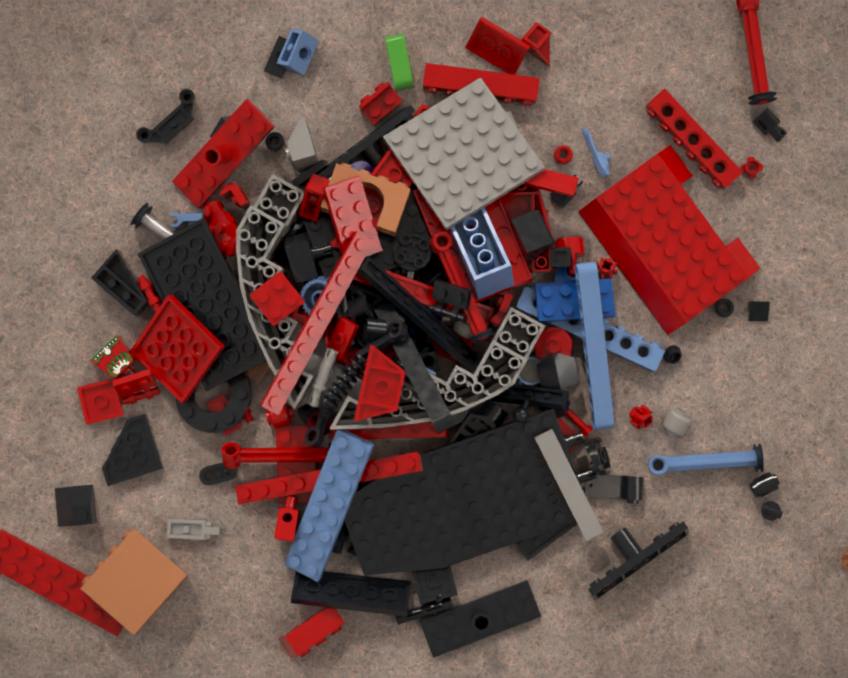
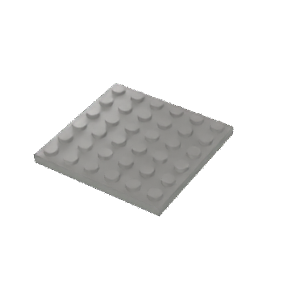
[383,78,545,231]

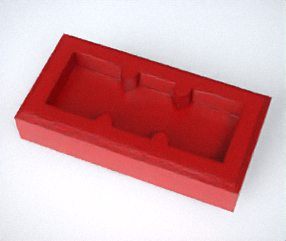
[327,316,359,361]

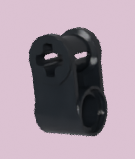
[361,318,387,347]

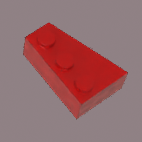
[278,607,345,658]

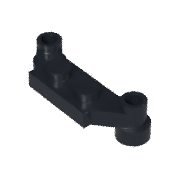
[136,89,195,144]

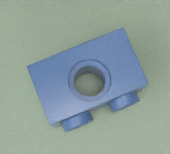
[277,28,319,75]

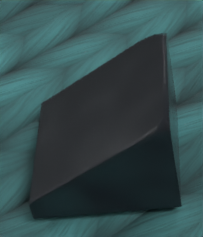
[748,301,770,321]

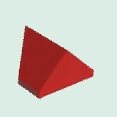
[521,22,552,67]

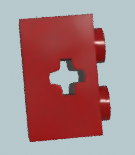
[299,174,330,222]

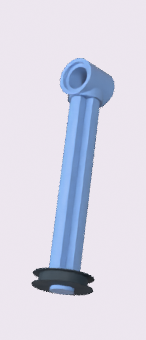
[647,443,764,475]

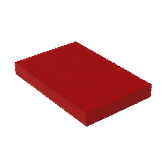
[465,16,531,75]

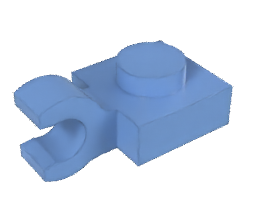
[170,213,205,228]

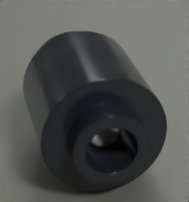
[749,472,780,498]

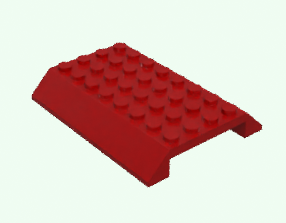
[578,145,760,335]

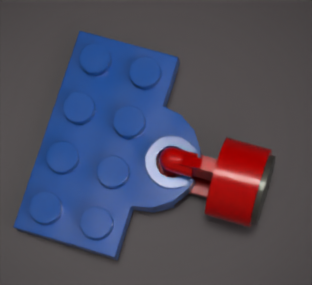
[534,235,616,323]

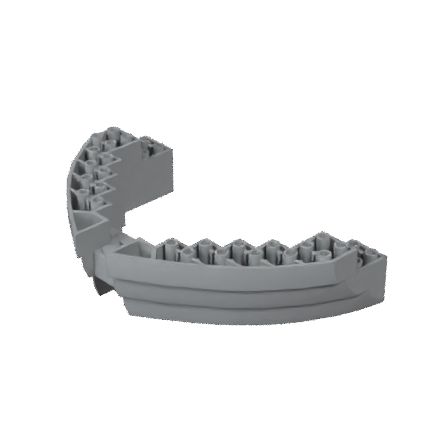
[236,174,545,429]

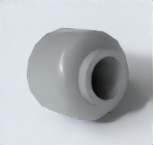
[663,408,691,437]

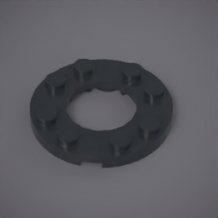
[175,372,252,433]

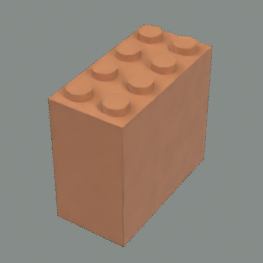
[80,529,188,635]

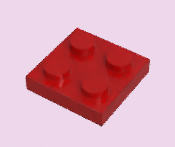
[249,271,305,327]
[77,378,124,425]

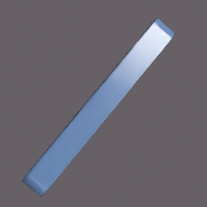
[575,261,614,431]

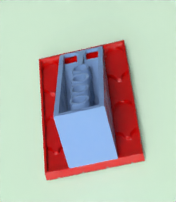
[413,189,532,303]

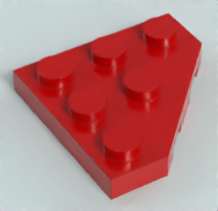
[203,201,238,258]

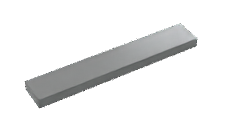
[534,429,603,541]

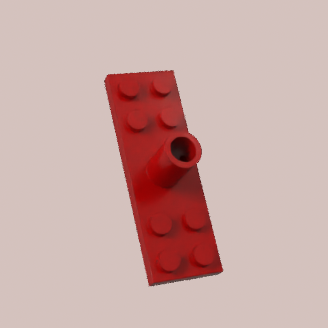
[172,99,275,209]

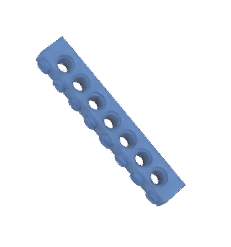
[515,285,665,372]

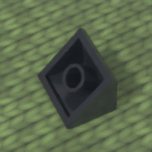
[511,210,555,264]

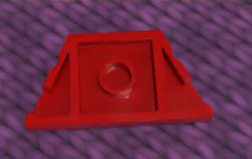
[354,345,406,421]

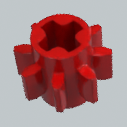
[596,257,618,279]
[629,404,653,430]

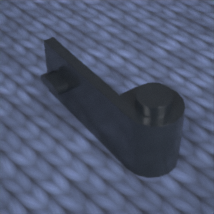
[584,474,644,504]

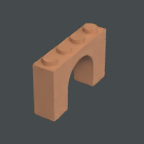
[321,163,411,236]

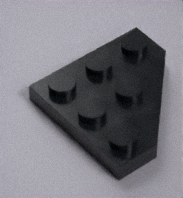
[102,414,164,486]

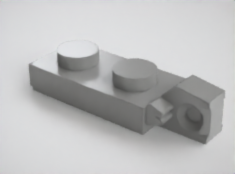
[166,518,221,540]

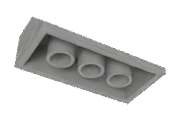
[285,117,319,172]

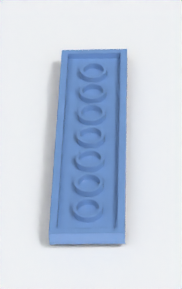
[284,429,375,582]

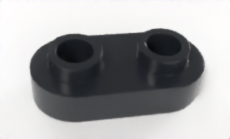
[199,462,238,485]

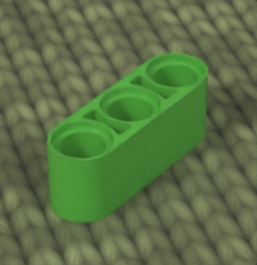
[385,33,414,91]

